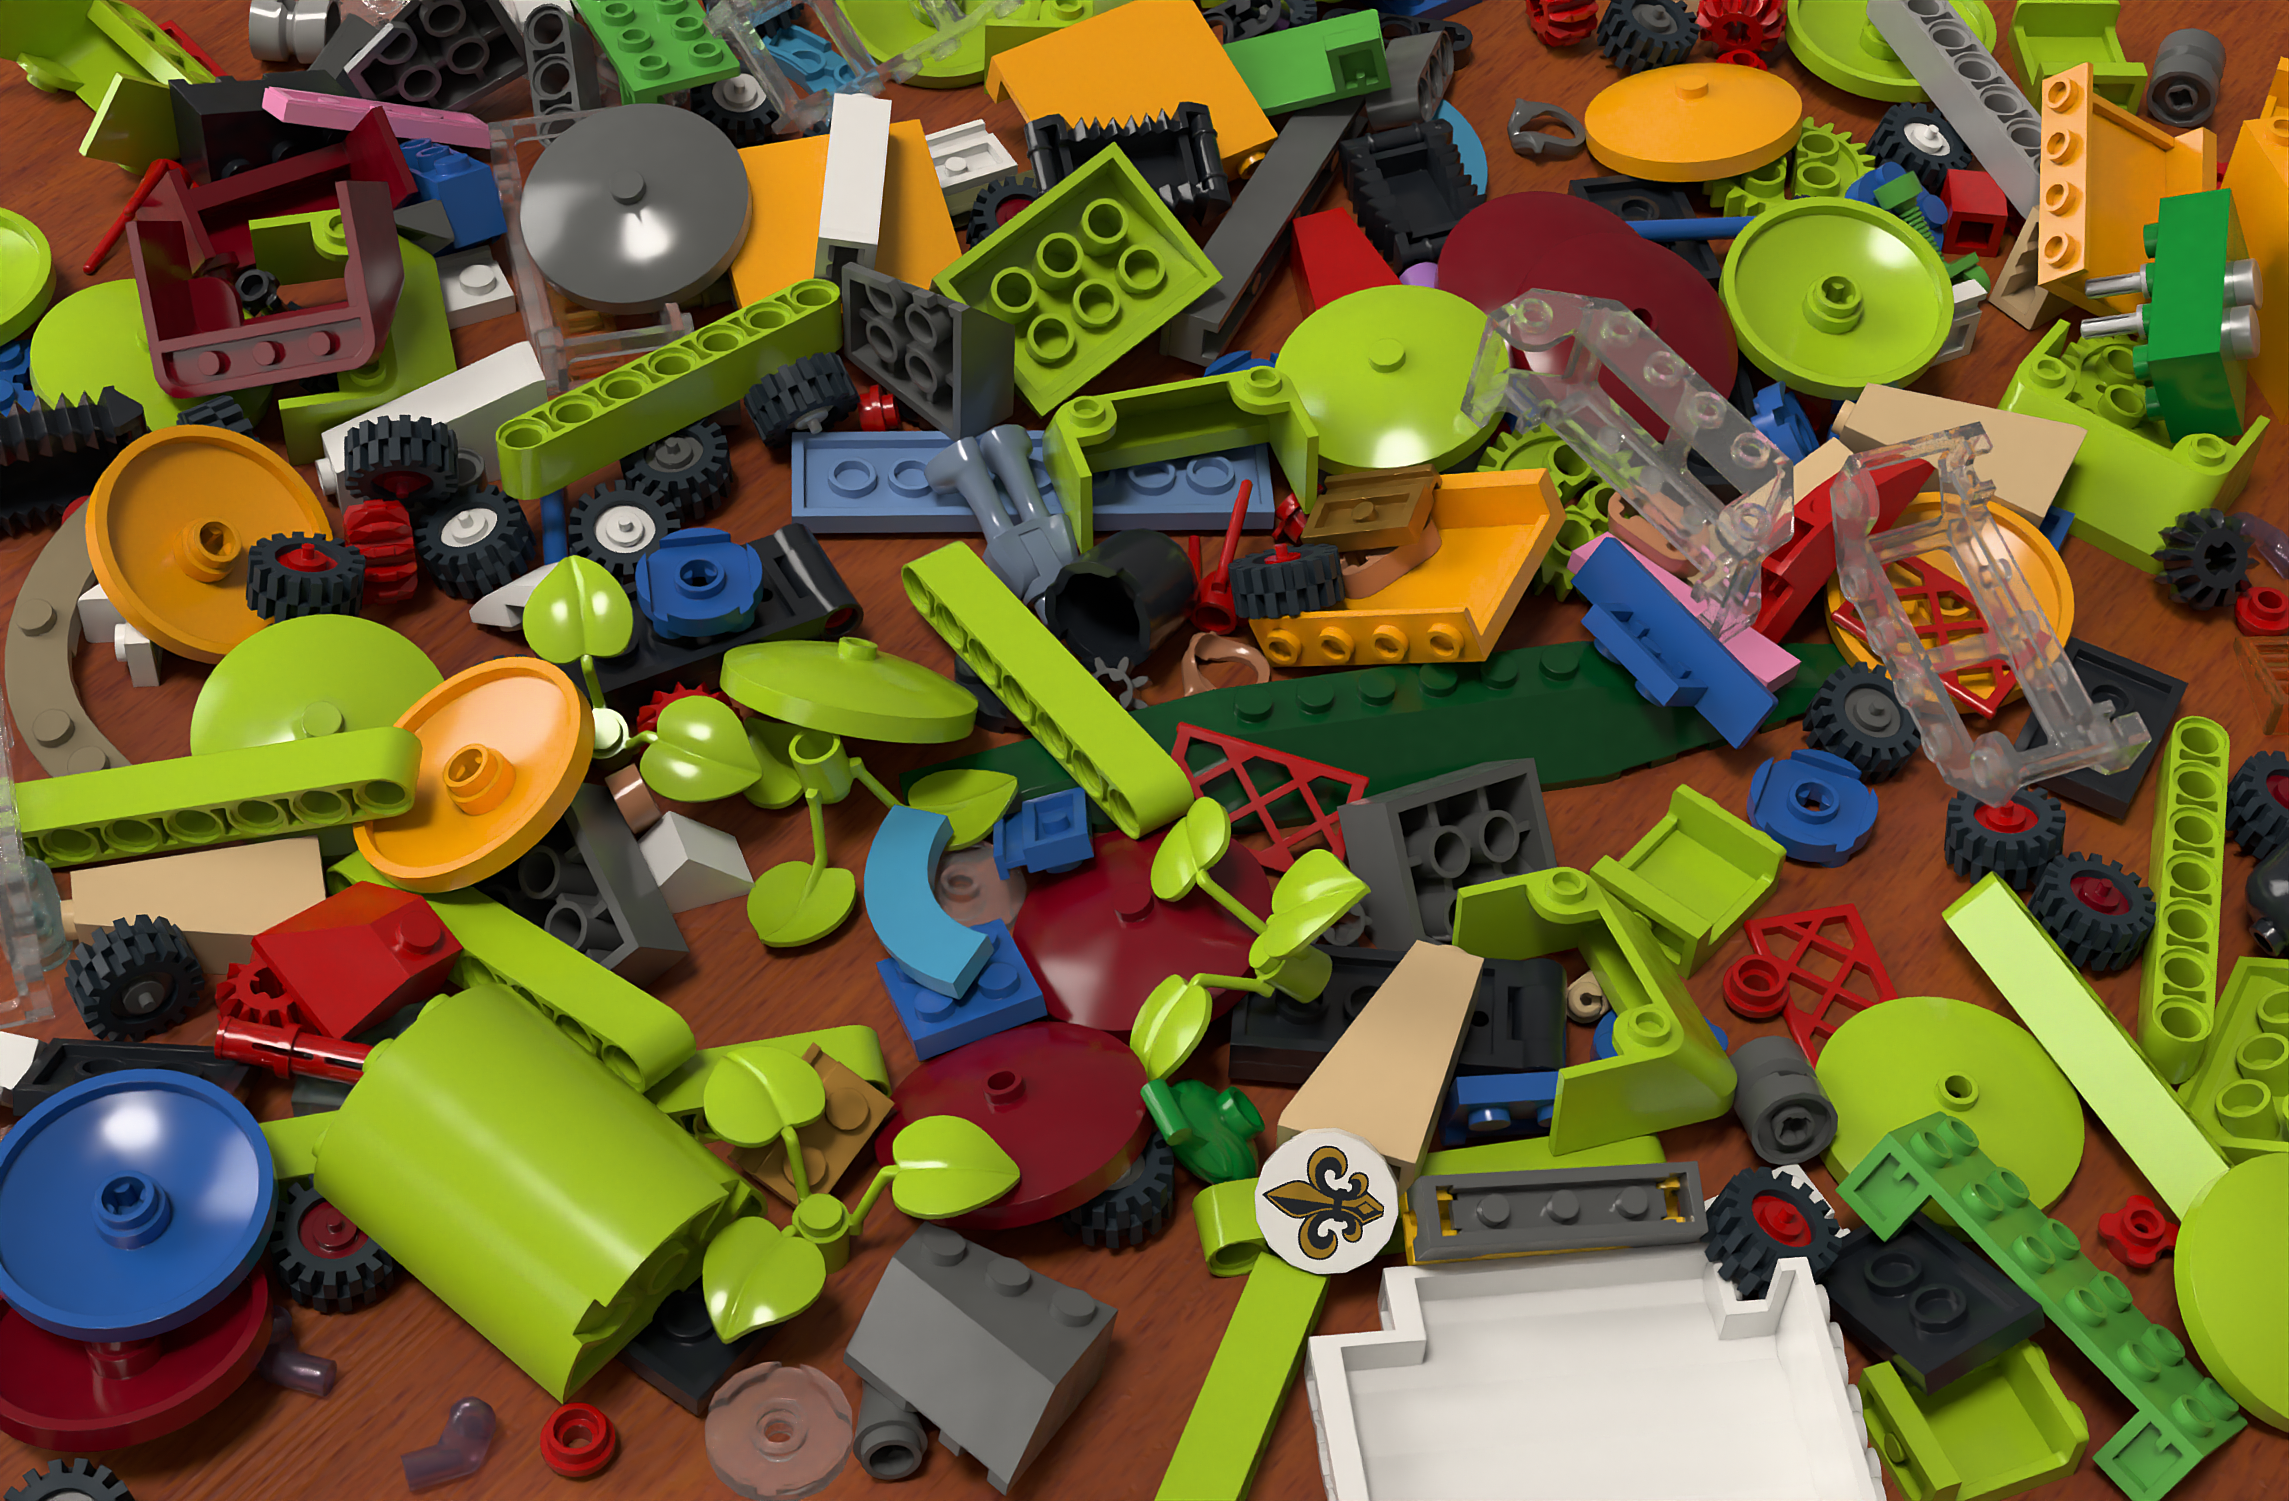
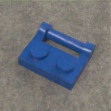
[1438,1071,1559,1146]

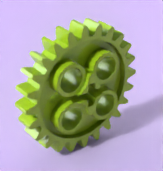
[1701,116,1876,217]
[2060,334,2233,450]
[1474,416,1657,602]

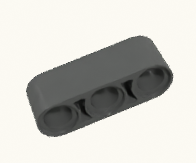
[523,3,602,148]
[1366,30,1454,132]

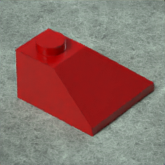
[250,880,464,1041]

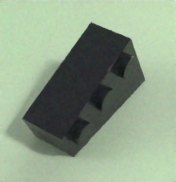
[168,69,353,186]

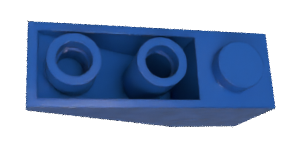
[399,138,508,249]

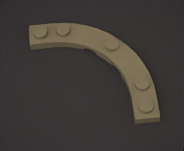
[5,497,132,778]

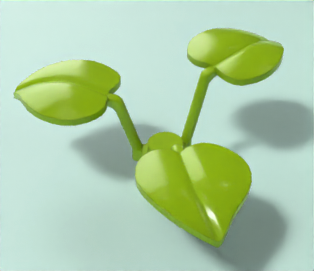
[523,555,763,803]
[742,717,1019,947]
[1130,797,1371,1082]
[702,1046,1020,1344]

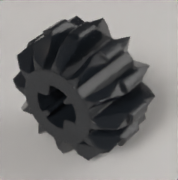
[2150,508,2261,611]

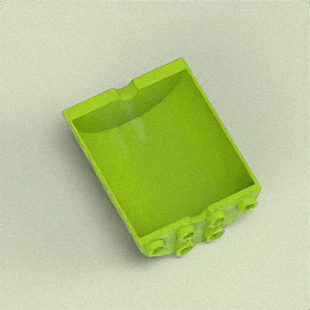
[312,983,768,1404]

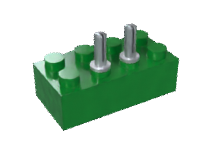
[2080,188,2263,443]

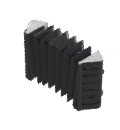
[1024,101,1232,230]
[1338,118,1487,278]
[0,385,152,537]

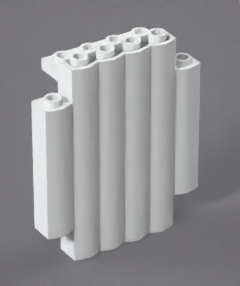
[1304,1242,1887,1501]

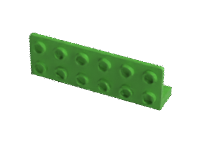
[570,0,741,106]
[1221,9,1392,117]
[1835,1111,2248,1501]

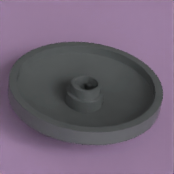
[520,103,753,315]

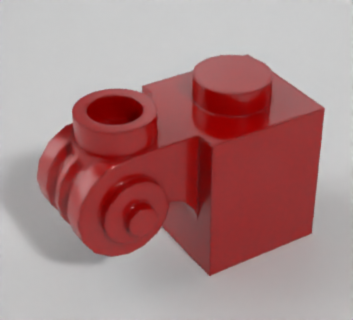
[1940,169,2026,258]

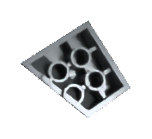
[344,0,528,145]
[842,262,1015,442]
[1337,758,1558,951]
[471,782,690,990]
[843,1221,1118,1496]

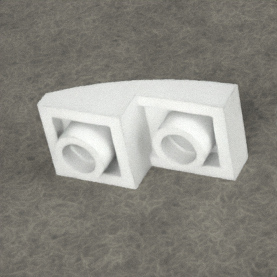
[469,562,559,632]

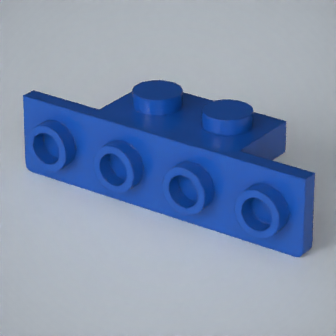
[1570,537,1778,749]

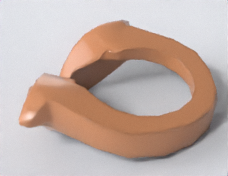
[1181,631,1270,697]

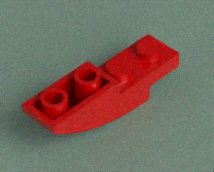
[1729,446,1936,645]

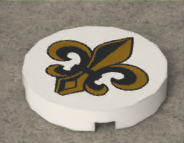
[1254,1128,1399,1274]

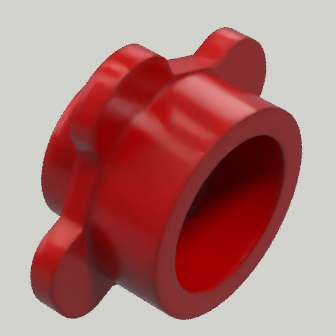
[1271,484,1324,544]
[2097,1195,2180,1268]

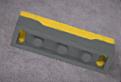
[1399,1161,1709,1266]

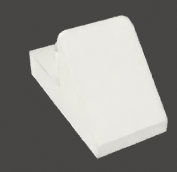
[78,583,163,687]

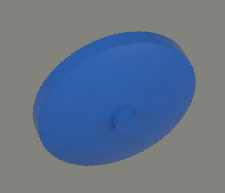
[0,1069,279,1343]

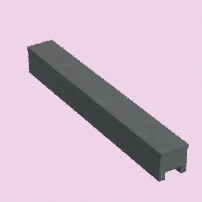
[1159,94,1369,367]

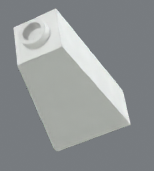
[813,93,892,303]
[315,340,548,516]

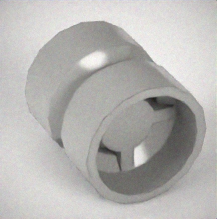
[249,0,341,65]

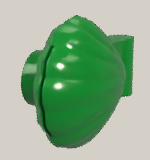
[1140,1078,1265,1185]

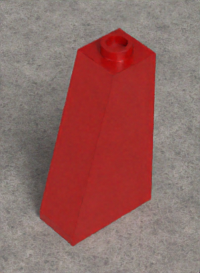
[1289,206,1403,320]

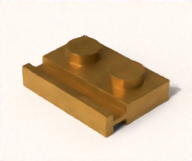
[1300,464,1443,552]
[727,1042,895,1209]

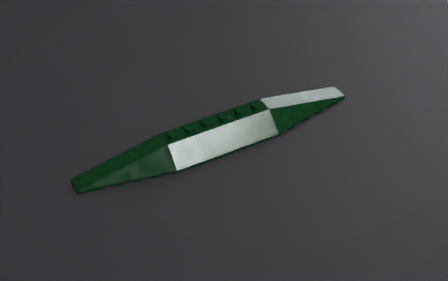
[899,641,1852,835]

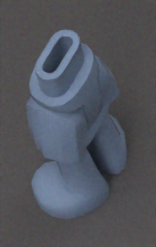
[924,424,1079,629]

